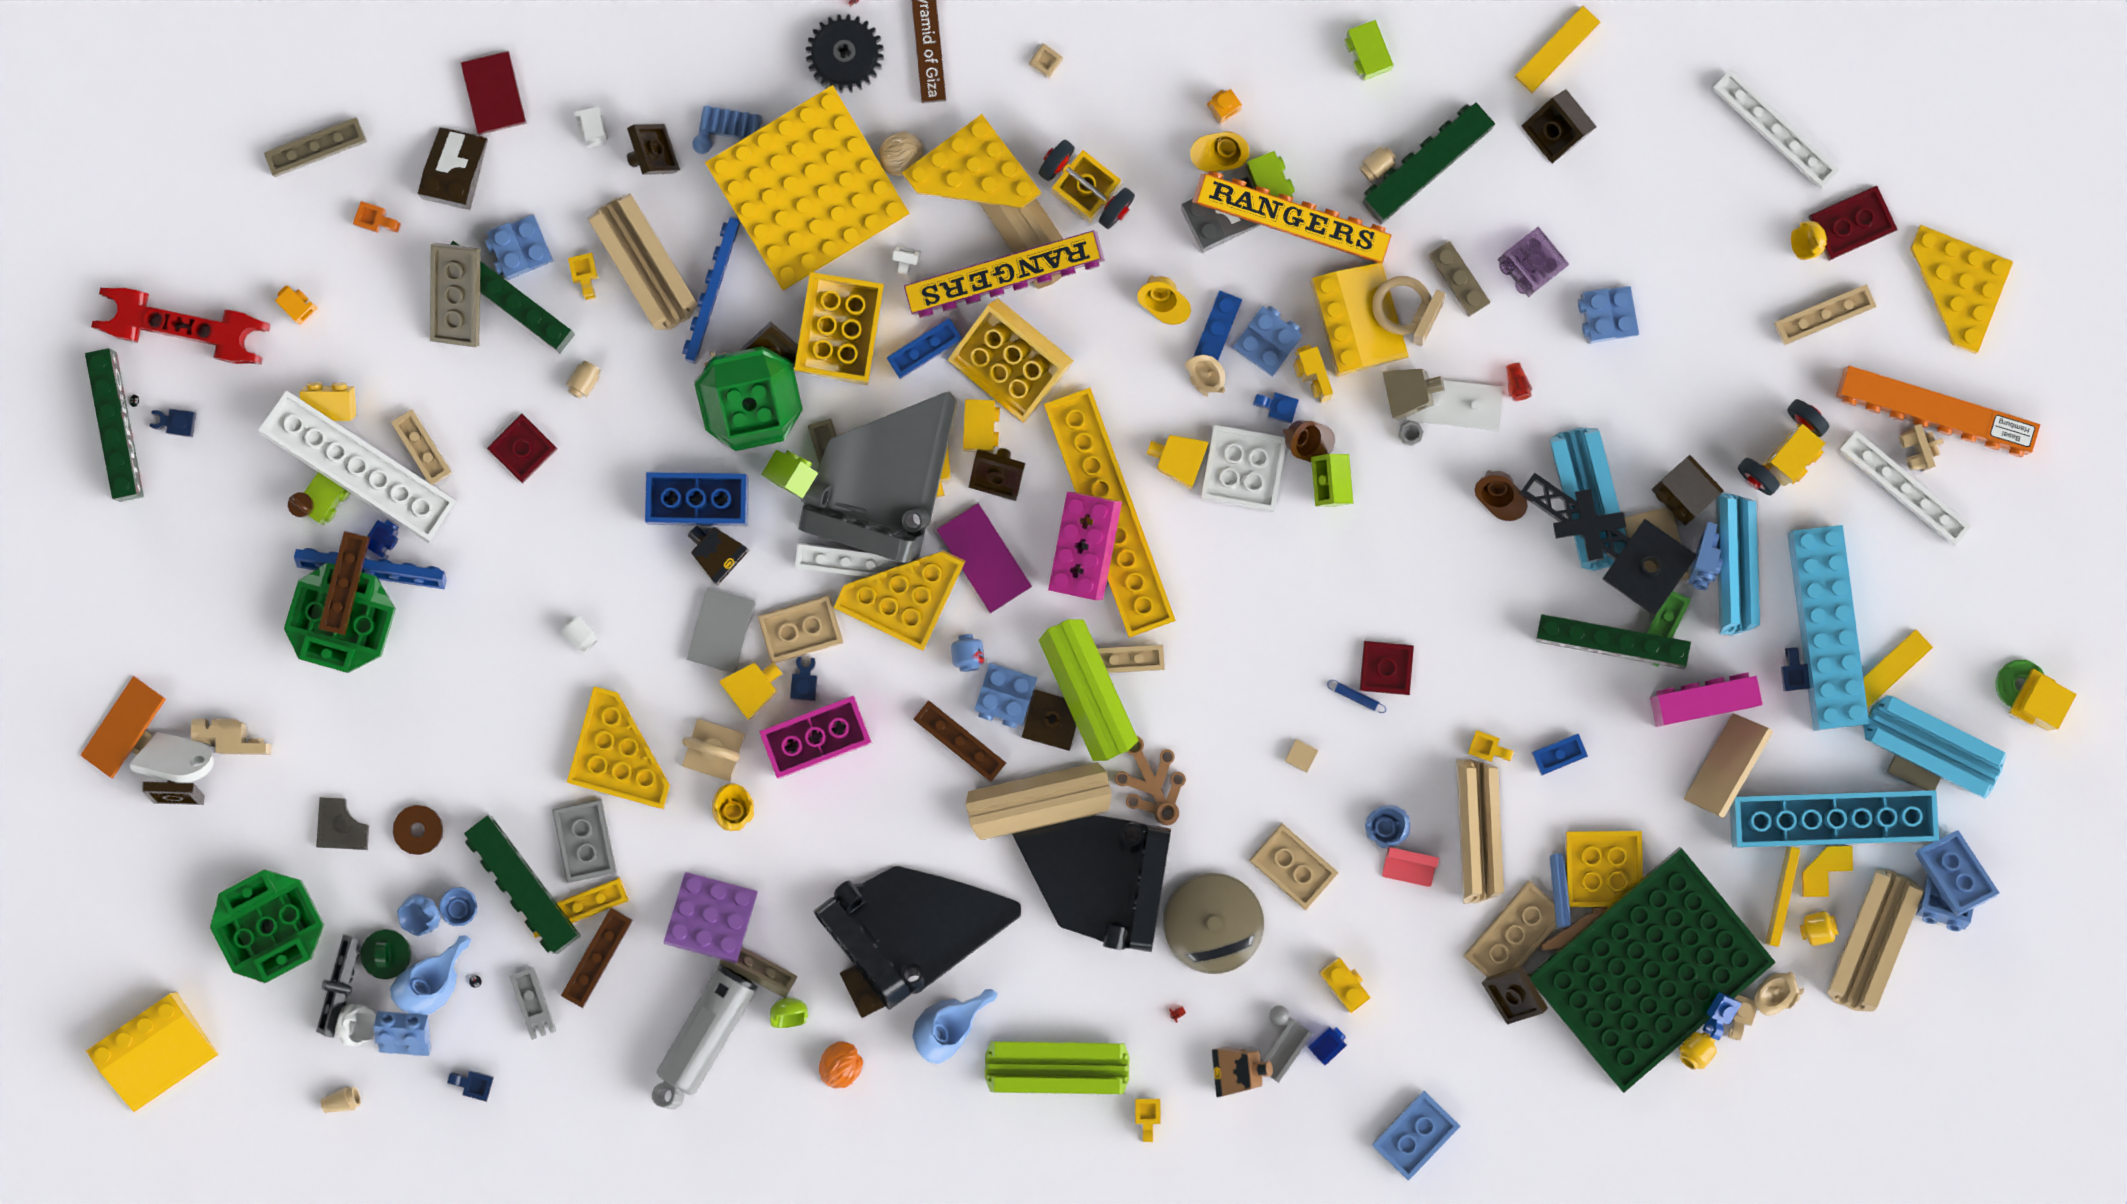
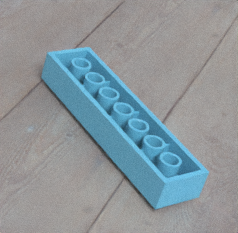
[1787,525,1869,731]
[1730,790,1939,848]

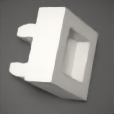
[892,246,921,275]

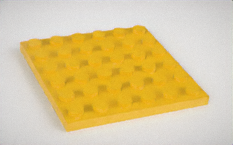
[704,85,910,291]

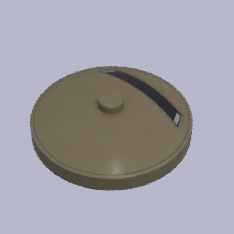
[1163,873,1264,974]

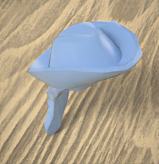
[390,935,471,1015]
[912,989,998,1064]

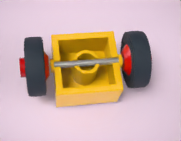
[1038,139,1135,229]
[1737,399,1830,496]

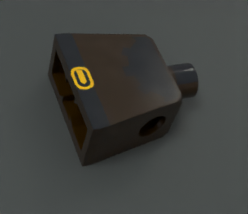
[687,525,750,585]

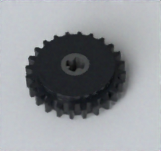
[805,14,884,93]

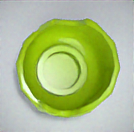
[770,997,808,1028]

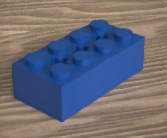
[645,472,749,526]

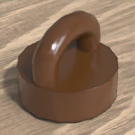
[288,492,314,518]

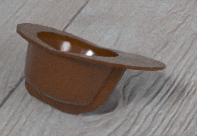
[1282,420,1335,462]
[1474,470,1528,521]

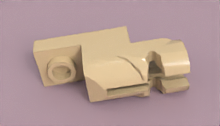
[191,719,271,755]

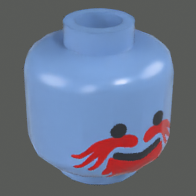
[951,634,985,672]

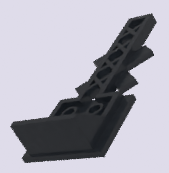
[1519,472,1697,616]

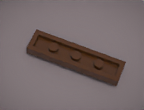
[319,531,370,635]
[913,700,1006,782]
[561,908,633,1008]

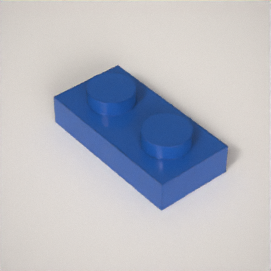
[1531,733,1588,776]

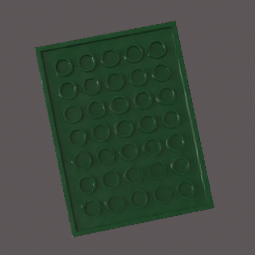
[1529,847,1776,1093]

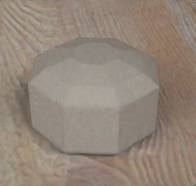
[1398,421,1424,446]

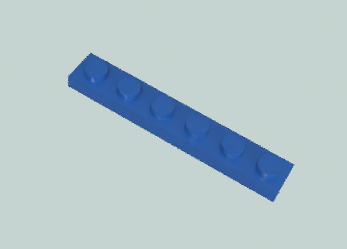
[682,217,740,364]
[294,548,447,590]

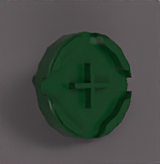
[360,929,412,980]

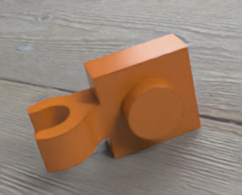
[353,201,401,233]

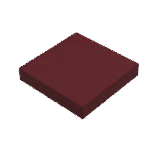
[487,413,558,484]
[1359,641,1414,696]

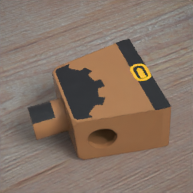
[1212,1047,1273,1097]

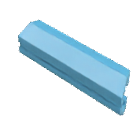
[1549,428,1626,571]
[1716,492,1760,636]
[1863,695,2007,799]

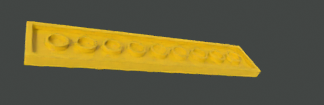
[1044,388,1176,638]

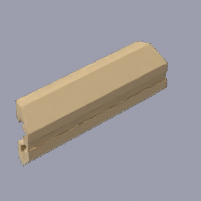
[588,193,697,330]
[979,199,1063,289]
[1456,759,1504,904]
[965,762,1112,840]
[1827,869,1923,1012]

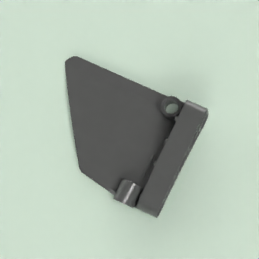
[798,392,957,563]

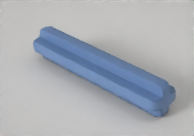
[1550,853,1571,928]

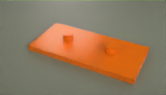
[80,676,166,779]

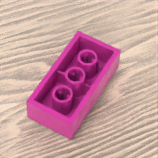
[1048,492,1122,600]
[1650,672,1763,727]
[759,695,873,779]

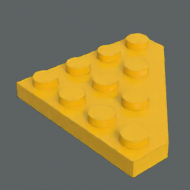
[902,114,1041,209]
[1910,225,2013,354]
[833,550,966,651]
[566,686,671,809]

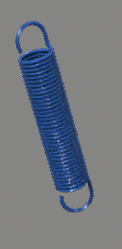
[1327,679,1386,713]

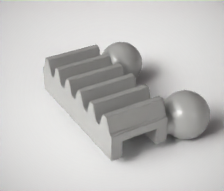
[1245,1005,1313,1083]

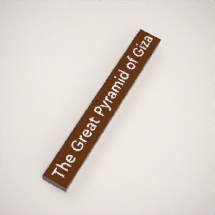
[912,0,946,104]

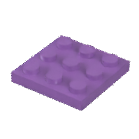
[664,872,758,964]

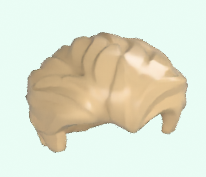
[879,131,924,176]

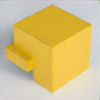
[2008,669,2077,731]

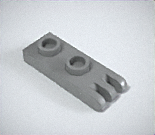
[509,967,556,1040]

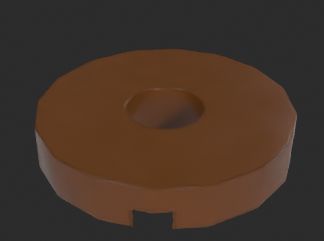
[392,805,443,855]

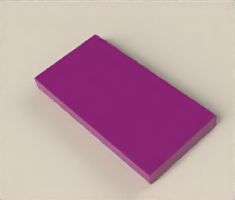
[937,503,1032,614]

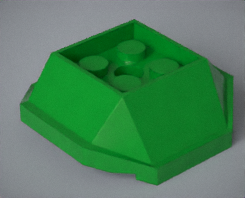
[694,346,803,452]
[284,563,396,673]
[210,870,325,983]

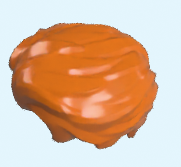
[819,1041,863,1089]

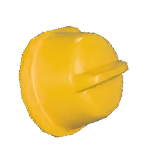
[1190,131,1249,172]
[1137,275,1191,325]

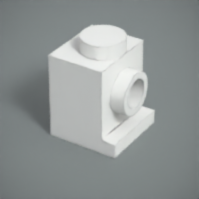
[574,106,608,147]

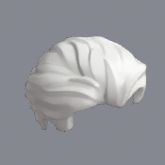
[335,1003,377,1046]

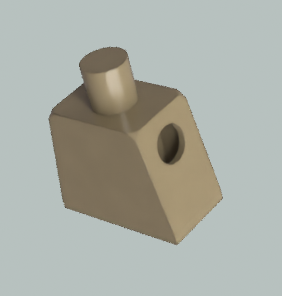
[1382,369,1445,421]

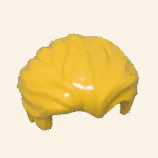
[712,783,754,831]

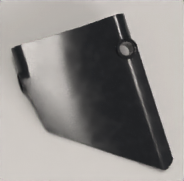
[1012,815,1171,952]
[813,866,1021,1010]

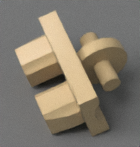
[1898,424,1944,471]

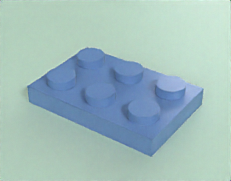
[1915,830,2000,917]
[1372,1090,1461,1181]

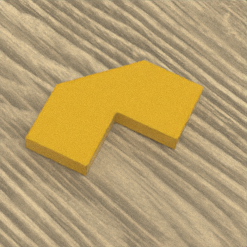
[1801,846,1853,897]

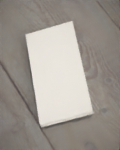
[1405,378,1504,431]

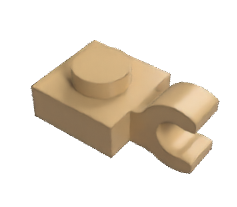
[1728,995,1757,1040]

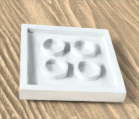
[1201,425,1286,512]

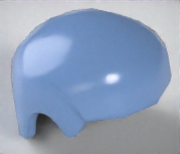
[439,887,478,926]

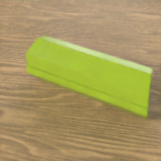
[1038,619,1139,761]
[985,1041,1130,1094]

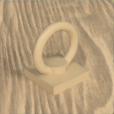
[1372,276,1446,347]
[682,719,746,781]

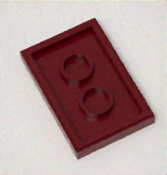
[460,51,527,135]
[1808,185,1898,261]

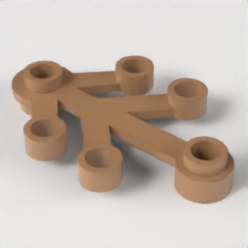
[1115,736,1186,825]

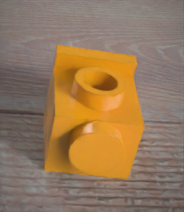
[1206,89,1242,124]
[275,285,318,325]

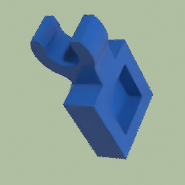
[1253,392,1299,424]
[1703,992,1742,1040]

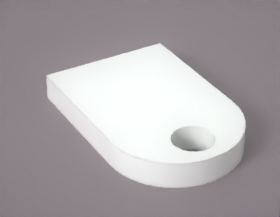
[130,732,214,783]

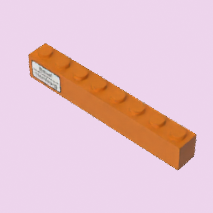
[1835,365,2041,457]

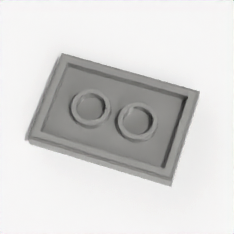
[686,588,756,673]
[552,799,617,883]

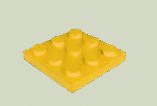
[1565,831,1643,907]

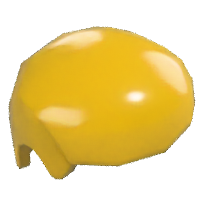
[1791,221,1827,260]

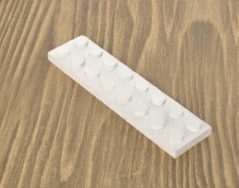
[258,390,456,543]

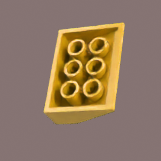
[1310,263,1409,377]
[794,272,884,386]
[947,298,1074,423]
[86,992,219,1112]

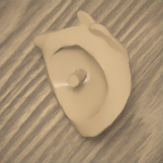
[1185,355,1226,397]
[1754,972,1804,1016]

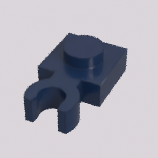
[149,409,196,438]
[790,657,818,701]

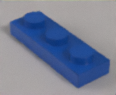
[1193,290,1242,361]
[886,318,963,379]

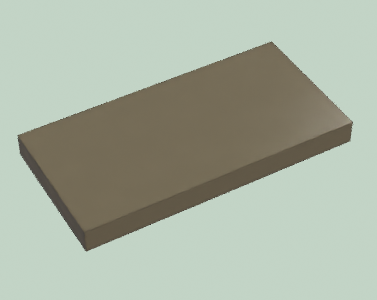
[430,242,480,347]

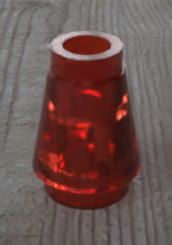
[1506,363,1533,401]

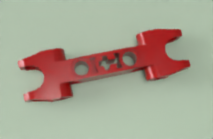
[91,287,271,365]

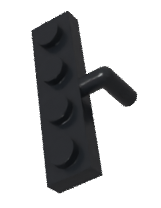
[316,934,361,1038]

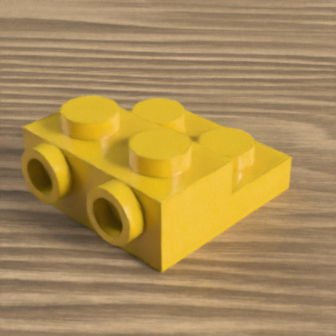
[1293,345,1333,403]

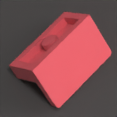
[1382,847,1439,887]

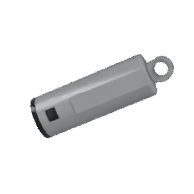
[652,964,758,1109]

